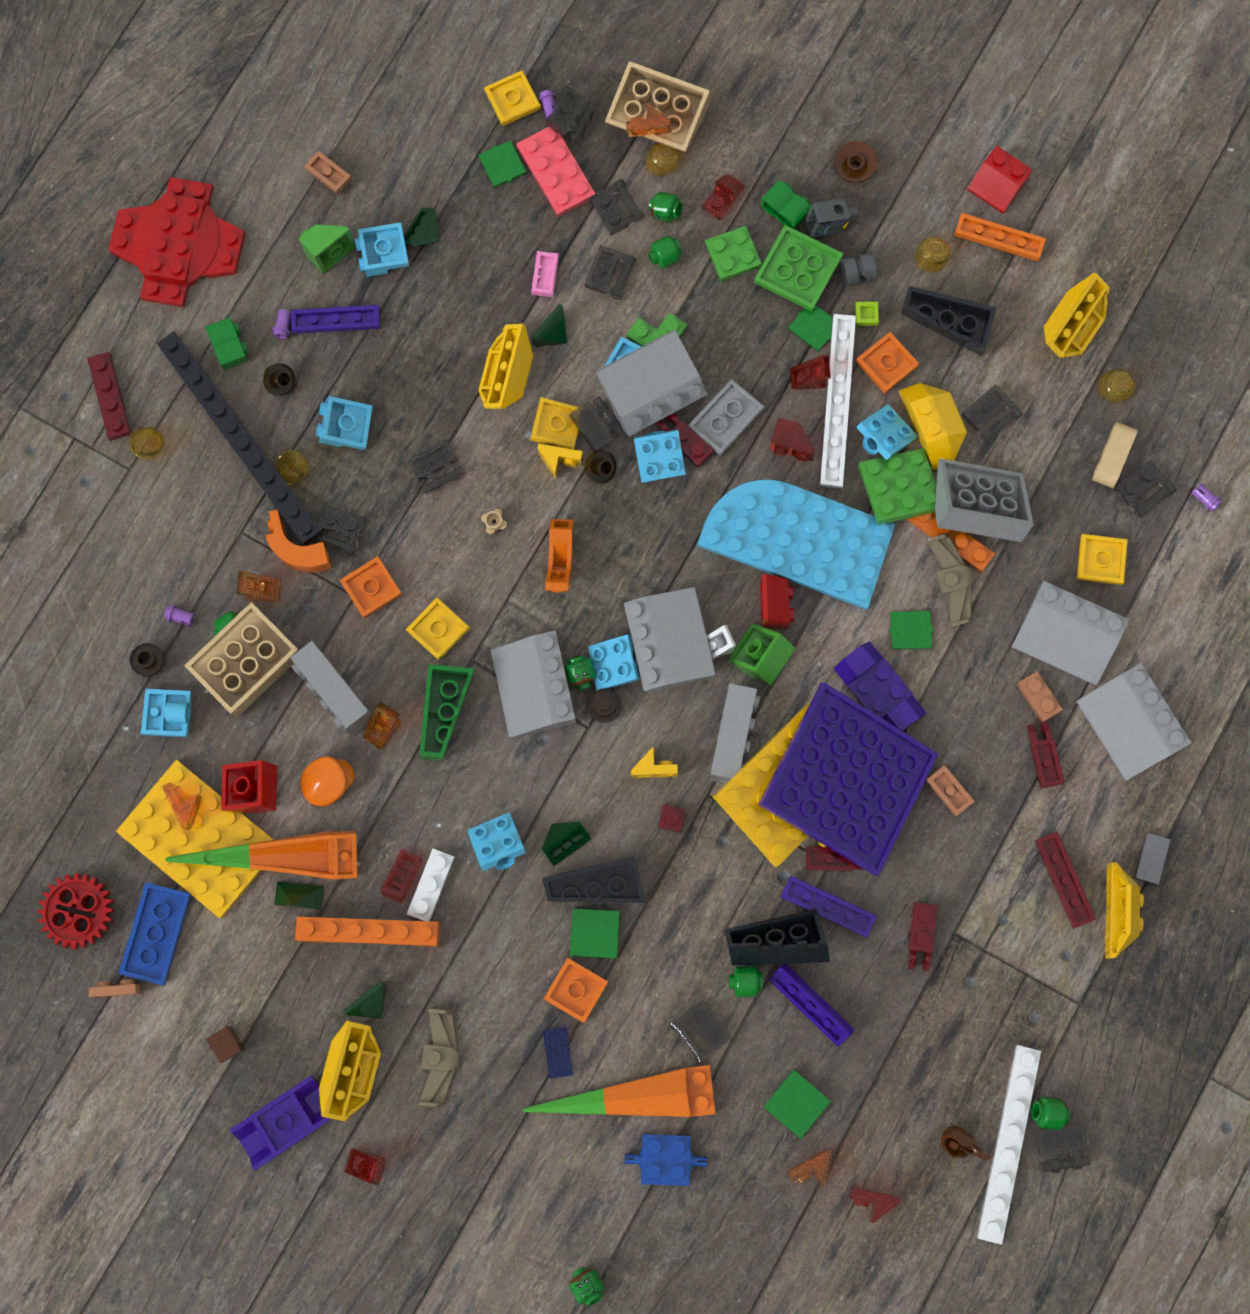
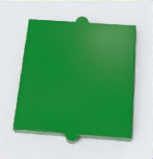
[478,140,526,188]
[788,305,833,352]
[888,611,934,650]

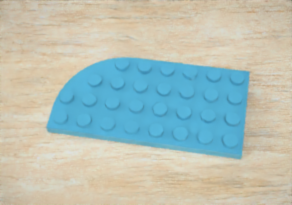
[696,480,895,610]

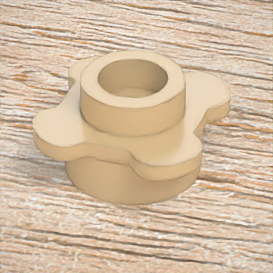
[481,509,507,534]

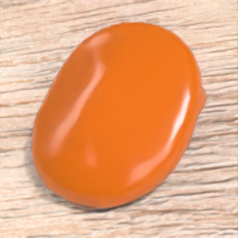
[300,756,355,807]

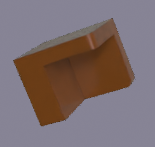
[206,1026,246,1063]

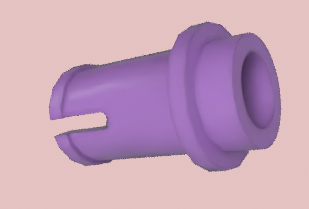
[539,90,559,120]
[272,309,291,339]
[1191,483,1222,512]
[164,604,195,627]

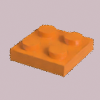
[856,332,919,394]
[340,556,402,619]
[544,958,608,1024]

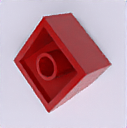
[967,145,1033,214]
[760,574,794,629]
[221,760,277,813]

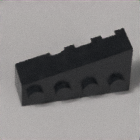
[901,286,996,356]
[542,856,645,903]
[724,908,830,966]

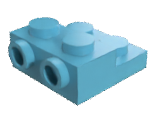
[355,222,409,277]
[316,396,372,450]

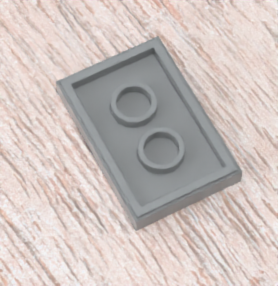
[688,379,765,457]

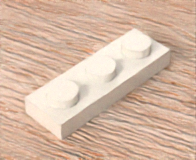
[407,849,455,922]

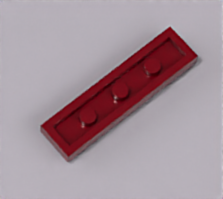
[87,352,132,441]
[1034,831,1096,929]

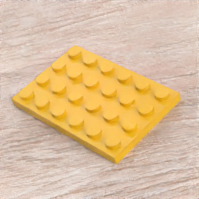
[713,702,810,867]
[116,760,274,919]

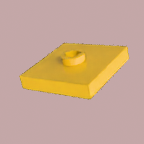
[484,70,541,127]
[530,397,584,450]
[1076,534,1128,585]
[406,597,471,661]

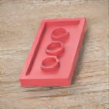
[516,124,596,217]

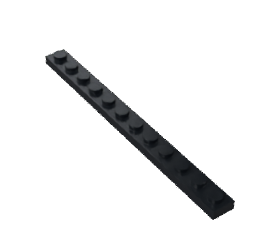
[156,331,322,546]

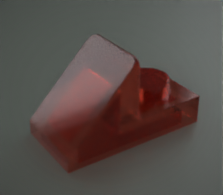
[702,174,745,220]
[790,355,831,390]
[344,1148,386,1185]
[849,1187,901,1223]

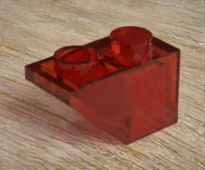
[770,418,816,462]

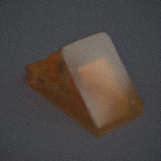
[626,103,672,137]
[236,571,282,603]
[363,702,402,750]
[162,782,202,830]
[786,1148,832,1188]

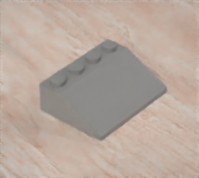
[595,330,708,436]
[935,458,1034,542]
[1011,581,1129,686]
[624,587,717,694]
[491,630,577,738]
[1076,663,1191,781]

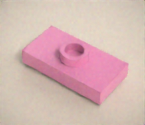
[531,251,559,297]

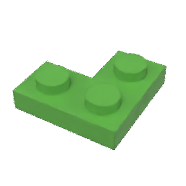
[626,313,688,347]

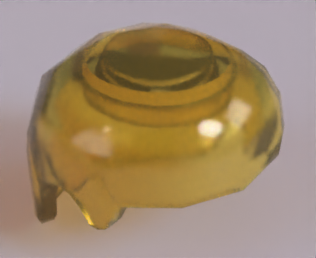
[645,142,680,177]
[915,236,950,273]
[1097,369,1135,403]
[128,427,164,460]
[277,449,308,486]

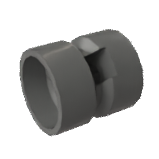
[840,252,877,287]

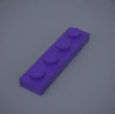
[291,305,381,334]
[780,876,876,938]
[769,964,855,1047]

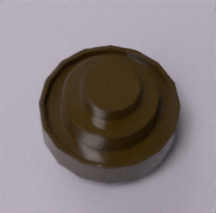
[263,363,296,396]
[585,450,617,484]
[130,643,165,677]
[588,689,622,723]

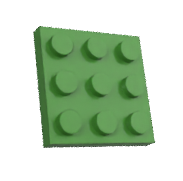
[754,225,844,312]
[858,448,937,525]

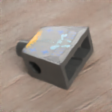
[803,199,859,240]

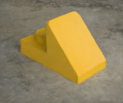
[537,444,583,479]
[631,747,678,778]

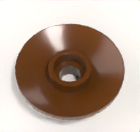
[834,141,878,183]

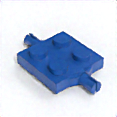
[625,1134,707,1186]

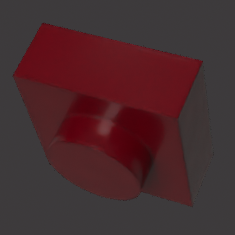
[658,804,686,833]

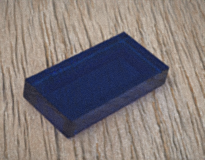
[543,1027,573,1079]

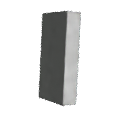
[1134,833,1170,885]

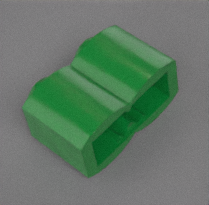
[760,180,811,230]
[205,317,250,370]

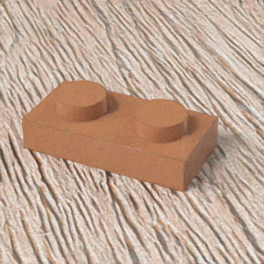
[304,151,352,195]
[1016,671,1063,722]
[926,765,975,817]
[88,980,142,998]

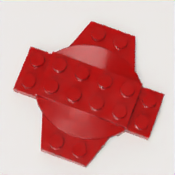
[108,177,246,308]

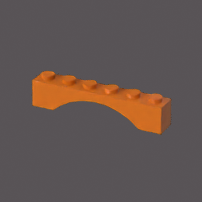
[295,917,441,947]

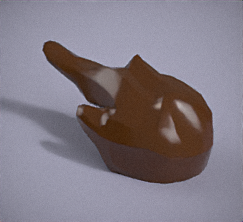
[941,1126,992,1161]

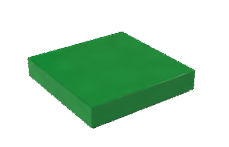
[570,909,620,959]
[763,1069,831,1139]

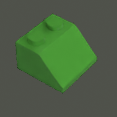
[298,225,356,274]
[727,623,796,686]

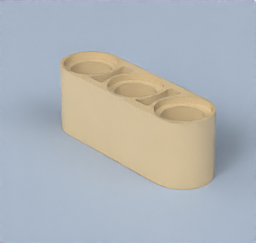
[1091,421,1138,489]

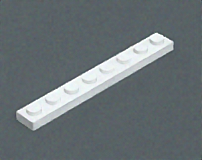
[820,314,856,489]
[977,1045,1041,1245]

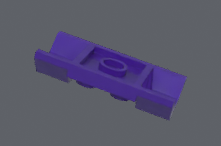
[833,641,927,731]
[230,1075,331,1171]

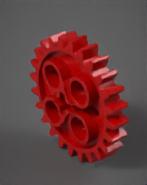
[37,873,115,950]

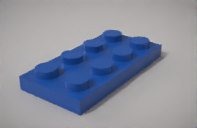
[118,882,192,986]

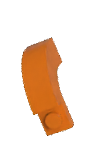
[265,510,332,572]
[545,519,574,593]

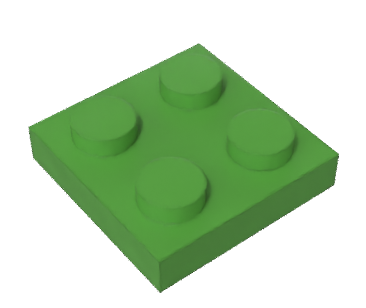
[705,226,762,282]

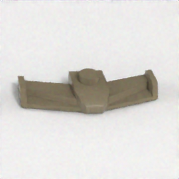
[926,534,973,627]
[418,1009,460,1107]

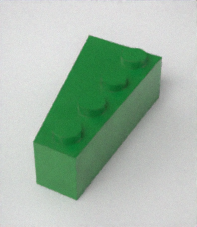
[419,664,474,762]

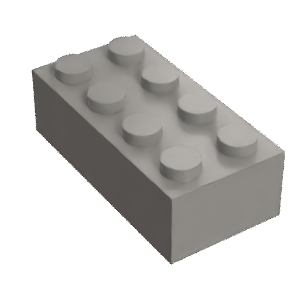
[290,641,375,736]
[710,683,760,784]

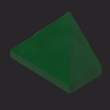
[404,208,440,246]
[532,303,567,347]
[541,822,591,866]
[274,882,324,910]
[342,981,386,1019]

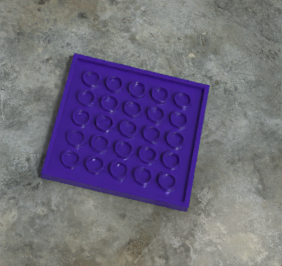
[758,682,938,876]

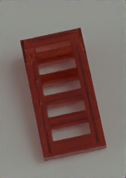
[380,849,422,904]

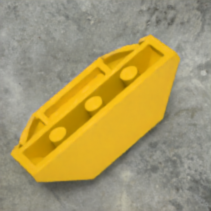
[1044,273,1110,358]
[478,324,533,409]
[899,383,967,472]
[1105,862,1144,959]
[319,1021,381,1121]

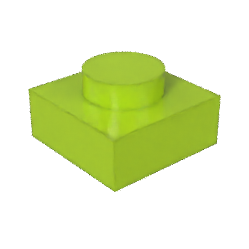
[855,302,879,326]

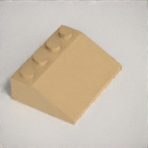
[605,61,711,152]
[184,602,299,718]

